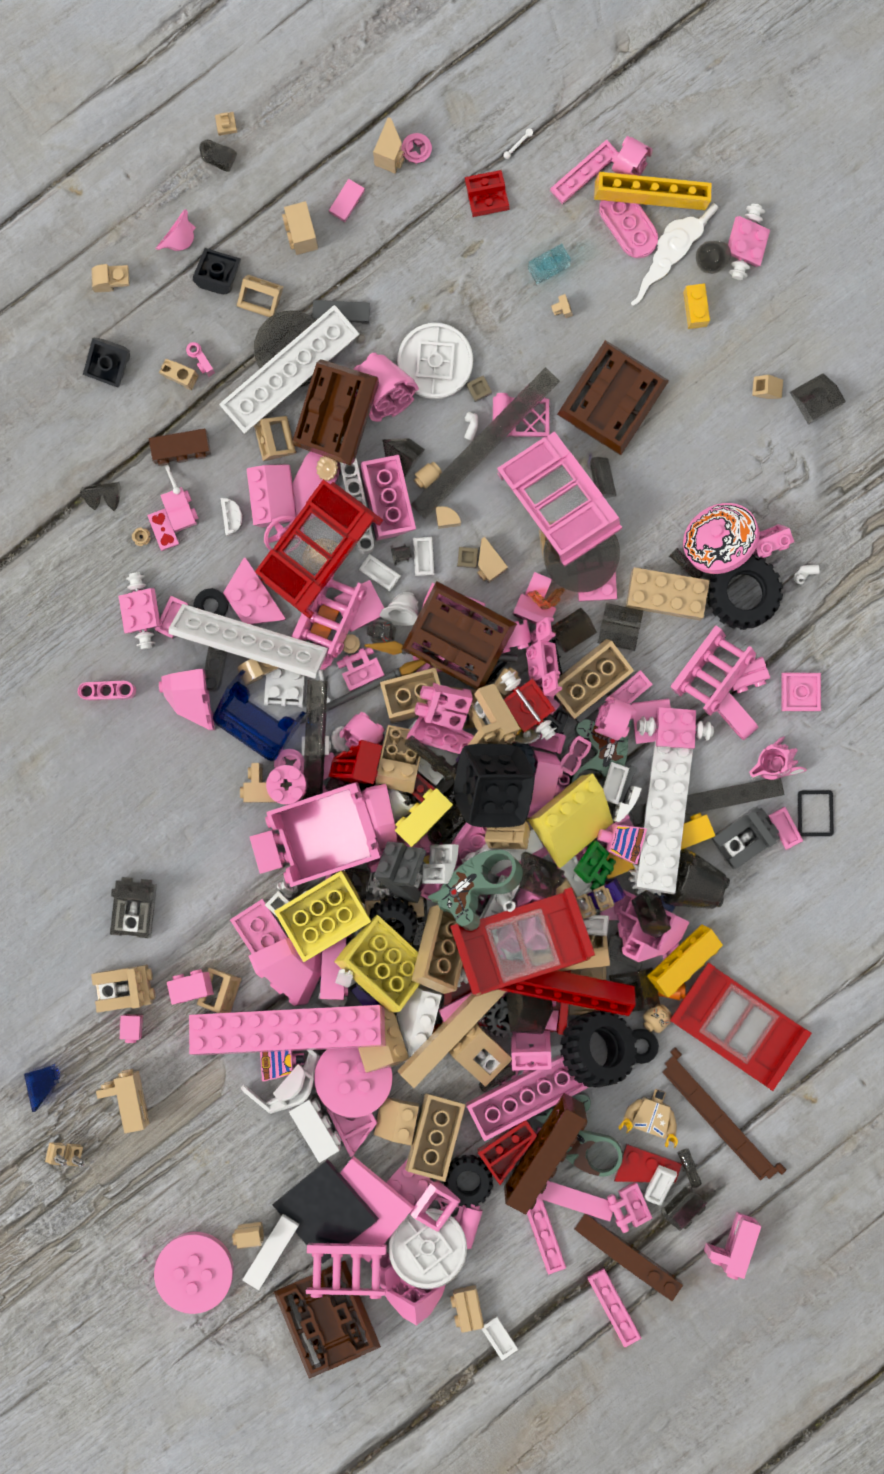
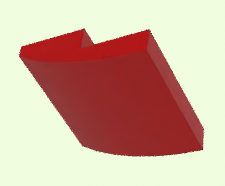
[465,170,510,217]

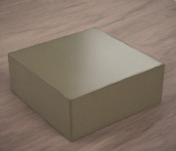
[466,376,492,402]
[457,547,478,568]

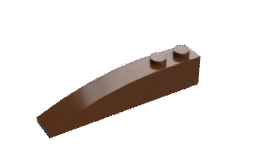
[574,1213,683,1301]

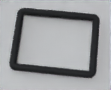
[798,790,834,836]

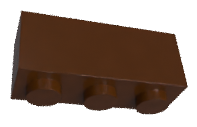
[149,428,211,466]

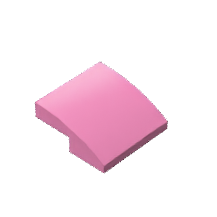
[333,580,384,632]
[631,698,671,744]

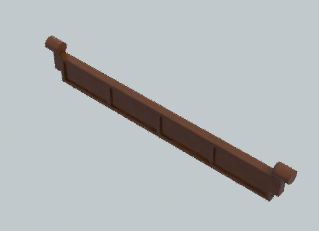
[662,1047,787,1181]

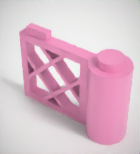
[493,393,549,437]
[429,1194,483,1249]

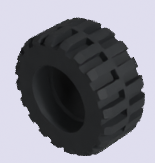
[707,555,783,630]
[560,1010,637,1088]

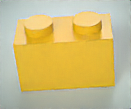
[683,283,710,329]

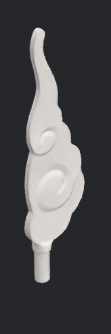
[631,203,719,306]

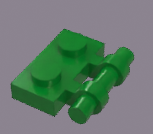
[573,841,616,892]

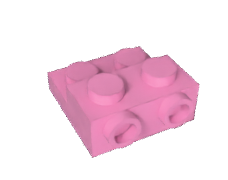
[753,524,794,558]

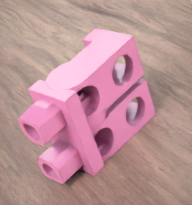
[415,683,473,731]

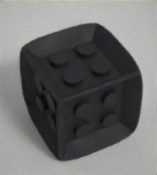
[454,744,534,828]

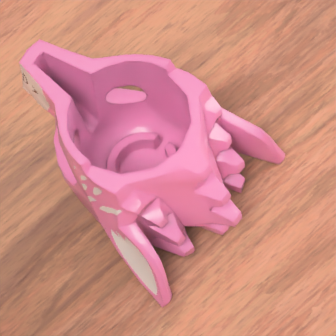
[749,736,807,780]

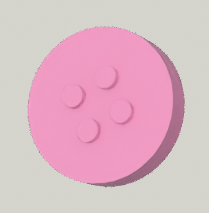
[314,1048,392,1118]
[154,1232,234,1314]

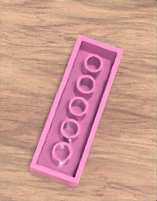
[466,1054,589,1141]

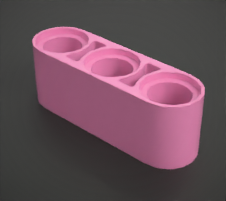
[78,681,136,701]
[709,692,759,740]

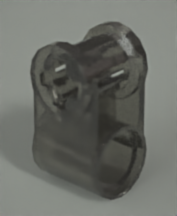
[199,140,237,172]

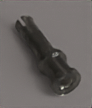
[405,735,457,781]

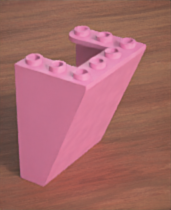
[265,782,382,887]

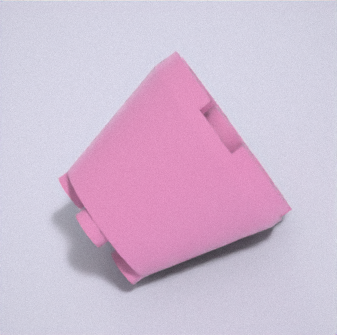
[354,352,419,422]

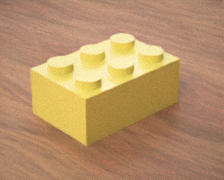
[395,788,454,847]

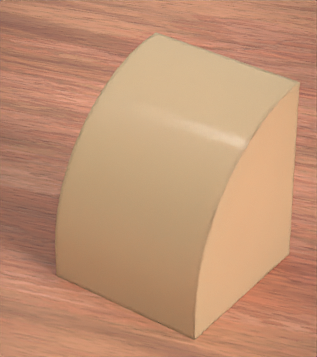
[752,375,783,399]
[436,506,461,529]

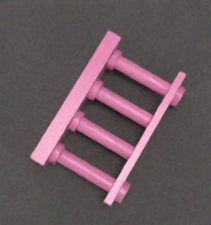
[292,575,367,658]
[670,626,756,716]
[306,1243,387,1299]

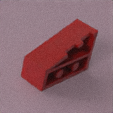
[328,740,382,784]
[477,1120,537,1185]

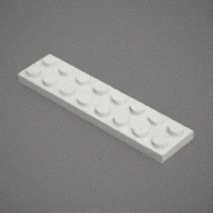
[219,305,360,434]
[168,604,328,679]
[635,740,693,894]

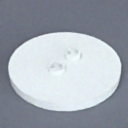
[397,323,473,399]
[389,1208,467,1289]

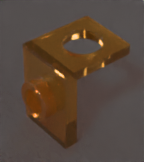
[527,587,565,610]

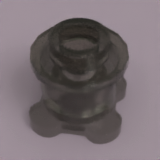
[390,544,412,566]

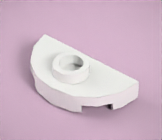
[221,498,243,536]

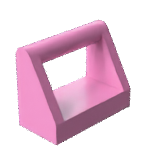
[409,1180,460,1232]

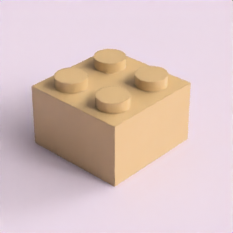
[282,201,318,255]

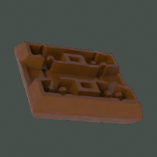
[557,340,669,455]
[293,359,379,466]
[402,581,517,690]
[274,1260,381,1379]

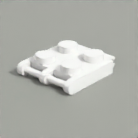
[264,668,305,708]

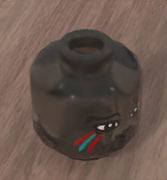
[367,619,396,643]

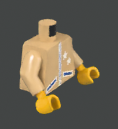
[618,1089,678,1149]

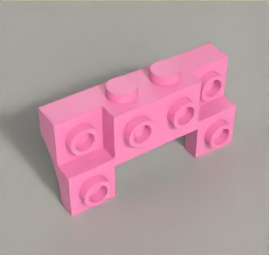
[526,617,562,703]

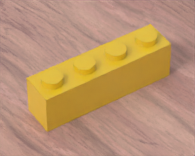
[647,924,723,998]

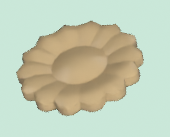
[316,456,338,481]

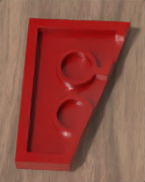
[614,1143,682,1183]

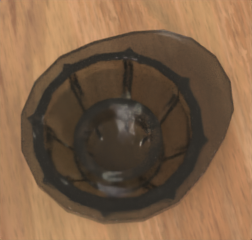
[696,241,731,274]

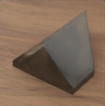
[382,439,425,479]

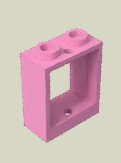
[511,1031,552,1071]

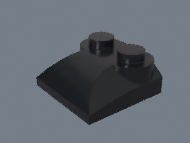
[193,248,241,295]
[83,338,130,388]

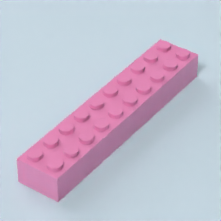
[189,1005,386,1055]

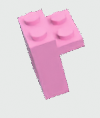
[704,1212,761,1280]

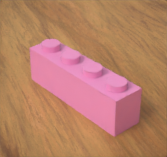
[320,934,351,1000]

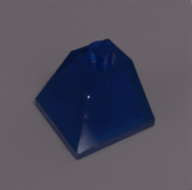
[24,1064,60,1112]

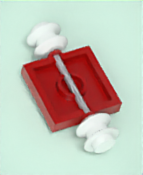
[500,671,557,741]

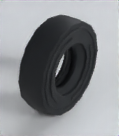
[193,588,228,616]
[631,1029,659,1064]

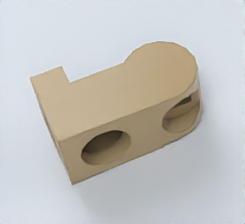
[159,359,199,391]

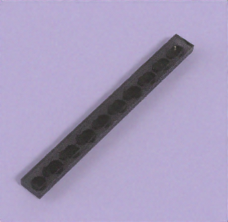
[411,367,560,519]

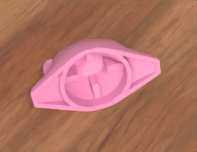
[155,209,196,251]

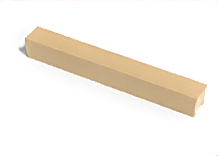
[398,990,506,1088]

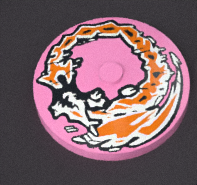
[683,503,759,574]

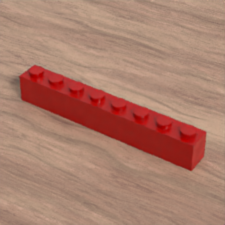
[498,959,636,1016]

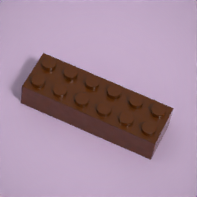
[504,1093,588,1215]

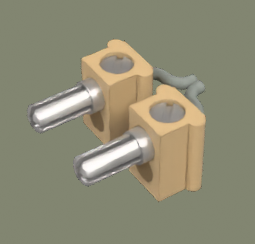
[576,886,614,919]
[45,1142,85,1167]

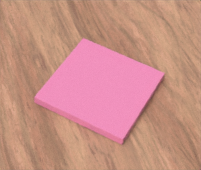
[340,1156,414,1263]

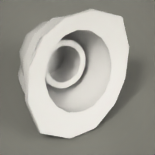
[380,592,419,626]

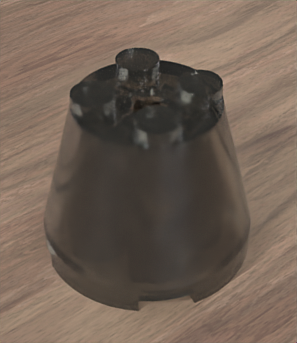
[663,849,730,909]

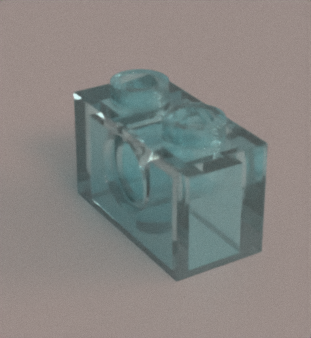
[528,244,571,285]

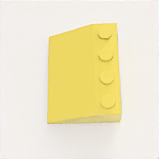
[528,773,613,868]
[274,871,371,962]
[334,915,420,1012]

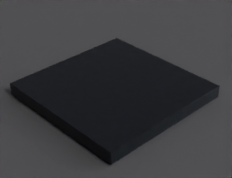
[272,1159,379,1264]

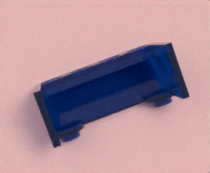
[213,669,306,761]

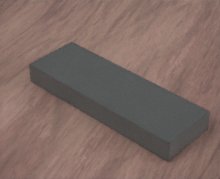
[312,300,370,323]

